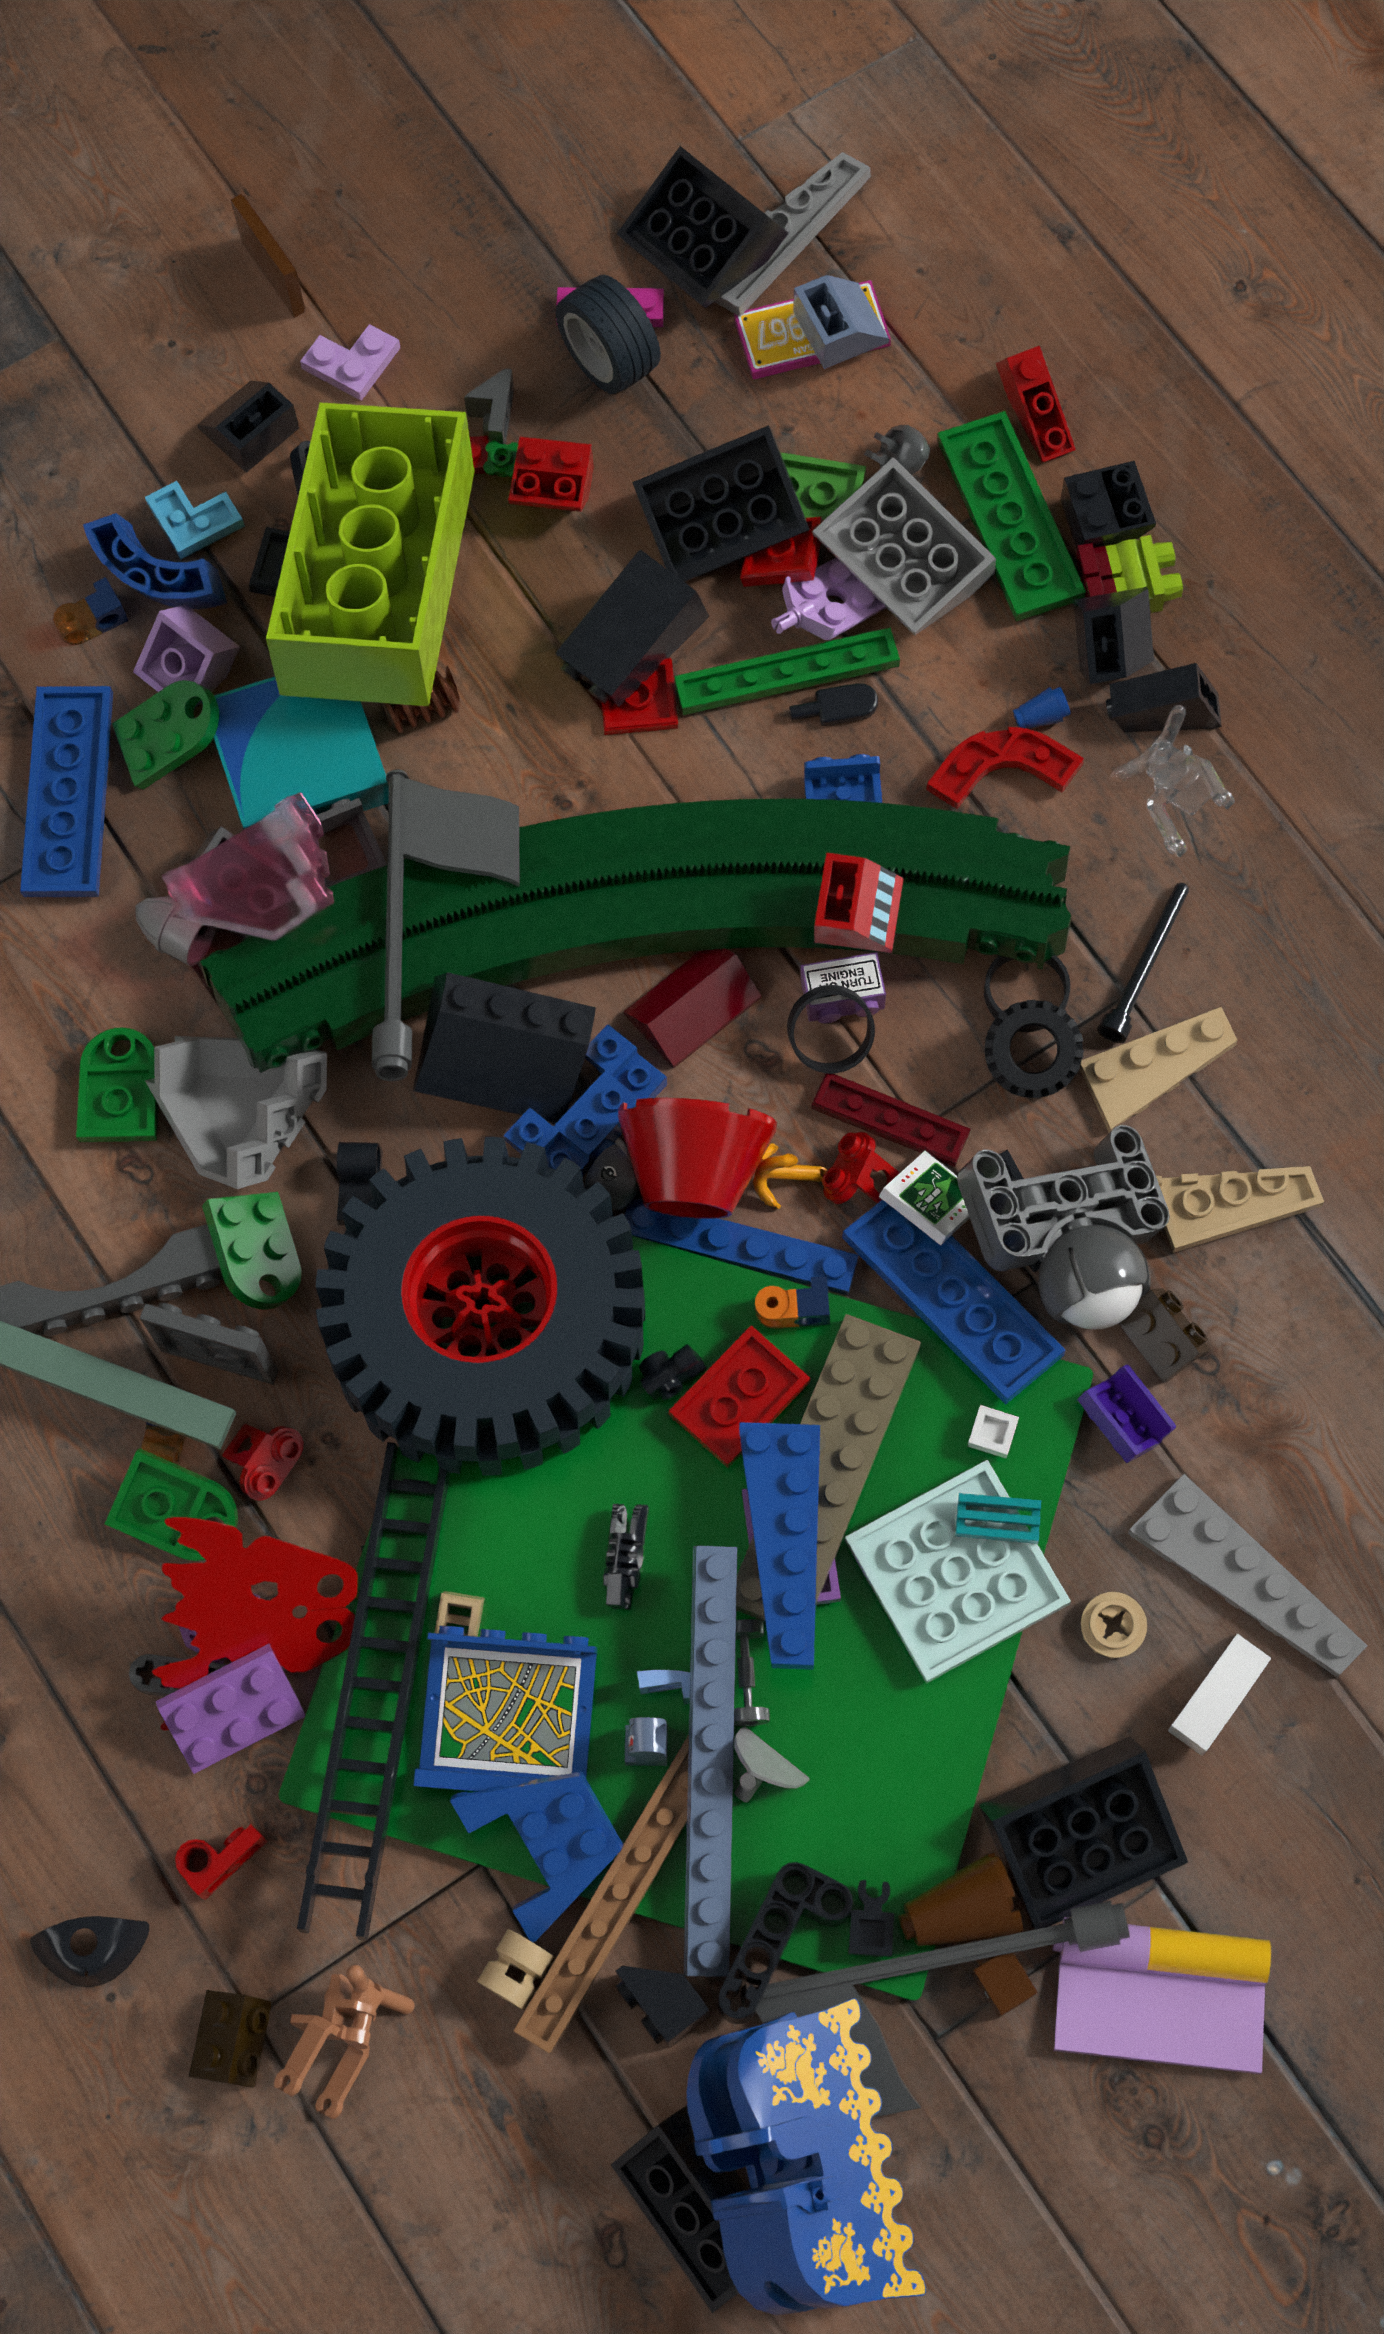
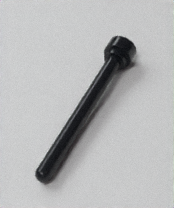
[1097,882,1189,1043]

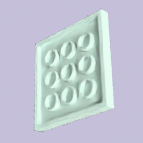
[845,1460,1071,1684]

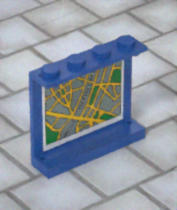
[414,1626,598,1791]

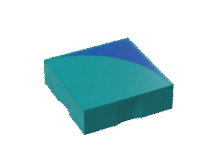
[202,676,389,847]

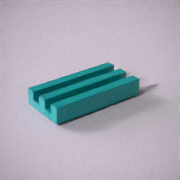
[955,1493,1041,1544]

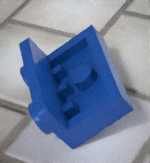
[804,754,883,803]

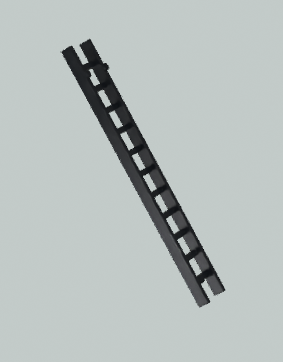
[297,1442,451,1941]

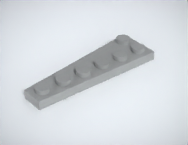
[715,152,871,317]
[1128,1474,1368,1677]

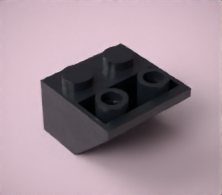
[197,381,299,473]
[1060,461,1156,549]
[1073,587,1154,684]
[615,1965,711,2048]

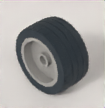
[555,274,661,394]

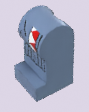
[625,1717,668,1766]

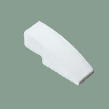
[1168,1634,1271,1756]

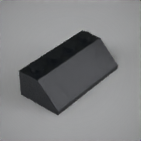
[611,2105,748,2313]

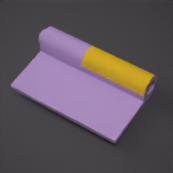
[1052,1917,1271,2074]

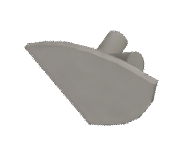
[734,1726,810,1802]

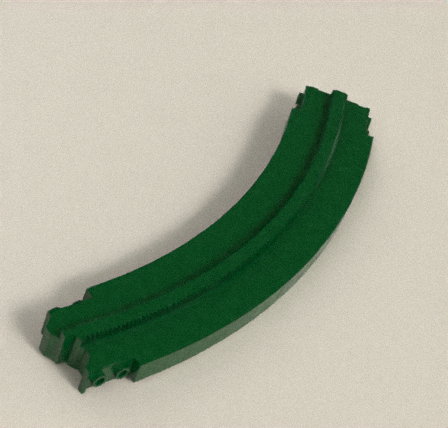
[200,798,1071,1073]

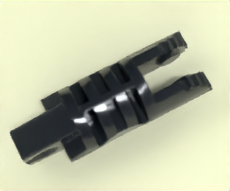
[603,1504,649,1610]

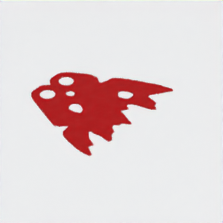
[152,1517,358,1731]

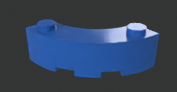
[83,513,227,609]

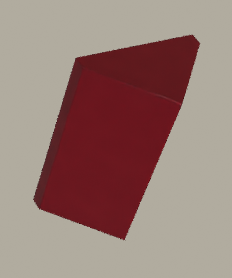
[624,948,761,1069]

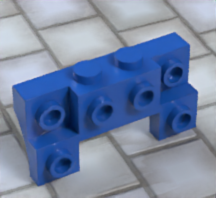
[504,1024,667,1177]

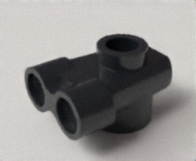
[639,1344,707,1400]

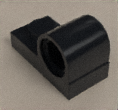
[337,1142,383,1225]

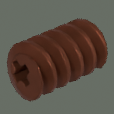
[381,666,460,733]

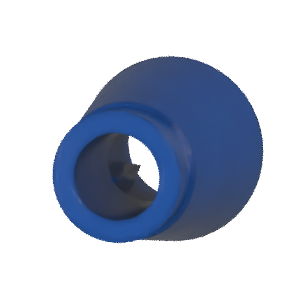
[1012,687,1071,729]

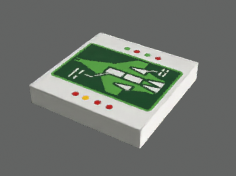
[879,1151,970,1245]

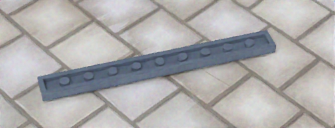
[684,1546,737,1977]

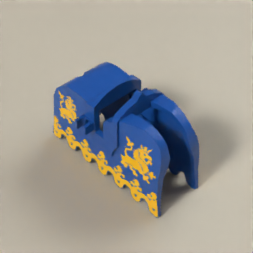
[687,1998,926,2315]

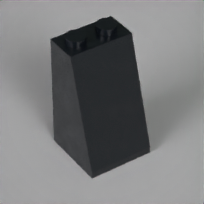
[555,549,709,707]

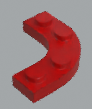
[926,727,1084,810]

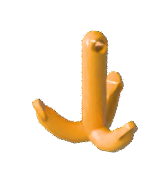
[753,1143,827,1209]

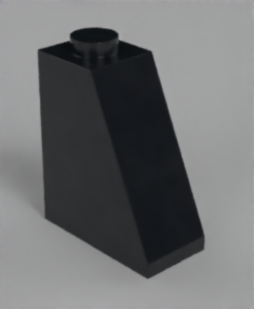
[1106,663,1222,732]

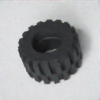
[984,999,1084,1098]

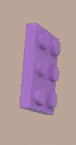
[156,1644,306,1774]

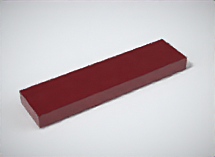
[811,1073,971,1167]

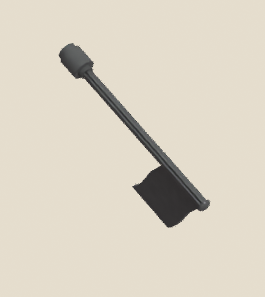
[372,769,520,1081]
[740,1901,1130,2118]

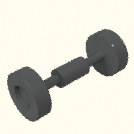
[734,1619,770,1726]

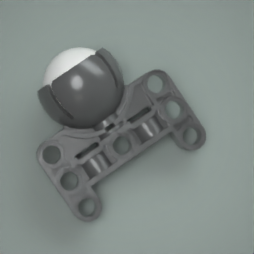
[957,1125,1170,1329]

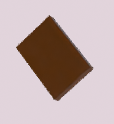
[231,194,305,318]

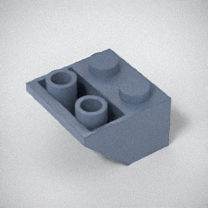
[793,275,889,369]

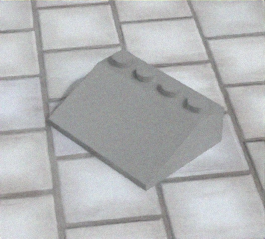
[812,457,996,636]

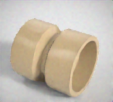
[477,1929,555,2010]

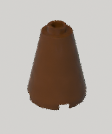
[899,1852,1023,1946]

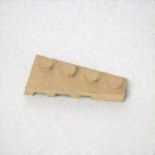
[1079,1007,1238,1133]
[1156,1166,1324,1253]

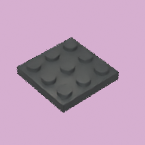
[140,1303,279,1385]

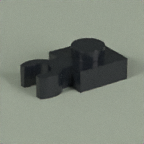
[849,1880,894,1958]

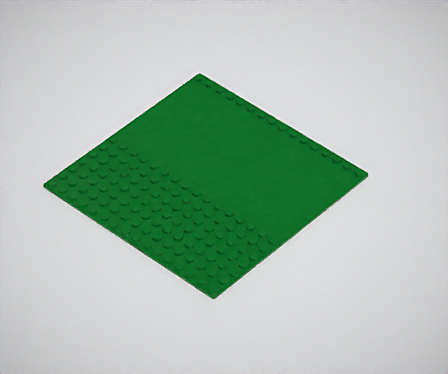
[278,1236,1093,2001]

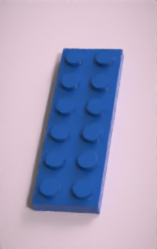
[20,686,113,897]
[842,1199,1066,1405]

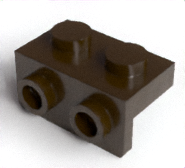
[1119,1288,1211,1382]
[189,1990,271,2088]

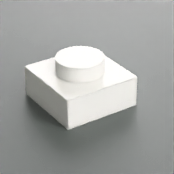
[968,1405,1019,1458]

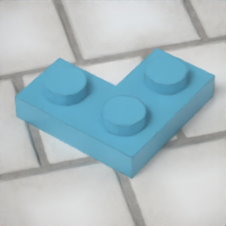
[145,481,245,559]

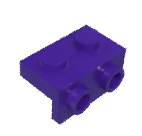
[1077,1365,1176,1463]

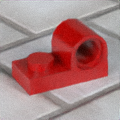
[175,1824,268,1900]

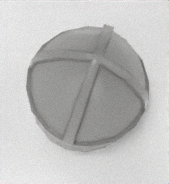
[135,896,218,966]

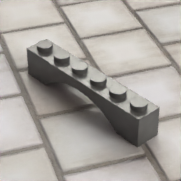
[0,1224,223,1336]

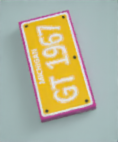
[734,280,891,380]

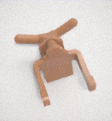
[274,1965,415,2119]

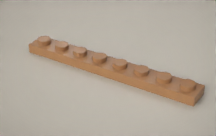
[513,1735,689,2055]

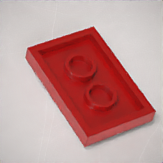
[669,1325,811,1468]

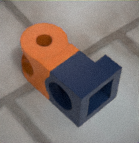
[755,1276,830,1328]

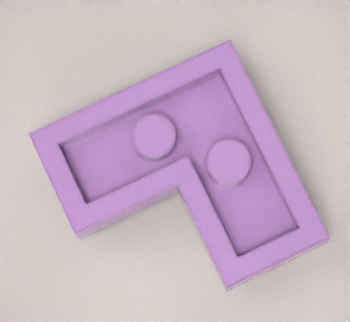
[300,324,400,401]

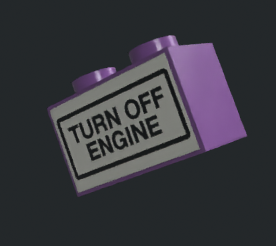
[800,952,886,1023]

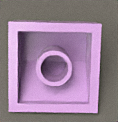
[133,605,240,710]

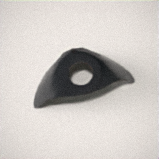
[30,1916,149,1987]

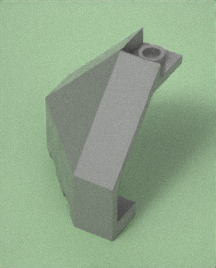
[145,1036,327,1189]

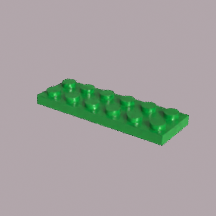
[937,411,1086,622]

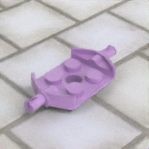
[771,558,886,640]

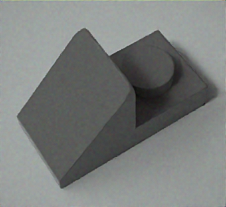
[464,369,514,444]

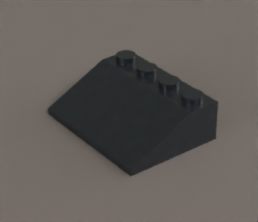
[617,146,789,308]
[632,425,810,582]
[413,972,596,1123]
[979,1736,1189,1930]

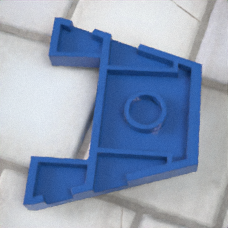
[450,1771,623,1942]

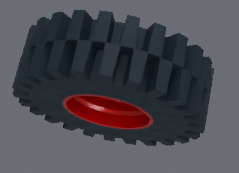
[316,1137,646,1475]

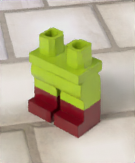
[1076,535,1183,613]

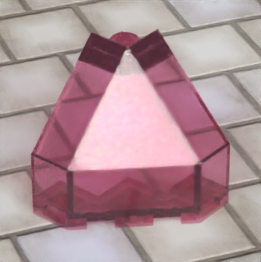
[162,792,334,941]

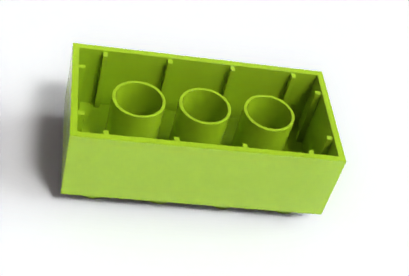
[266,402,474,706]

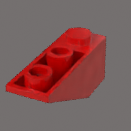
[996,345,1076,463]

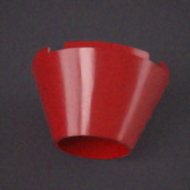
[618,1098,777,1219]

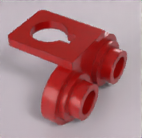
[822,1132,900,1204]
[222,1424,304,1501]

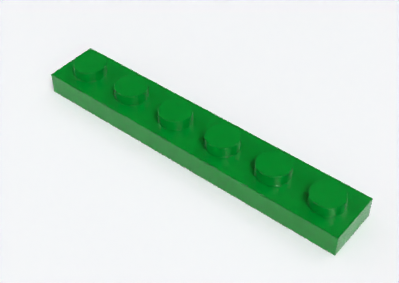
[674,627,900,715]

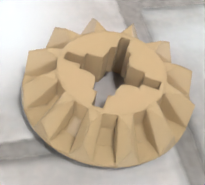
[1080,1592,1147,1659]

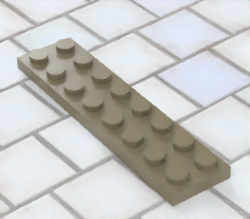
[736,1314,921,1622]

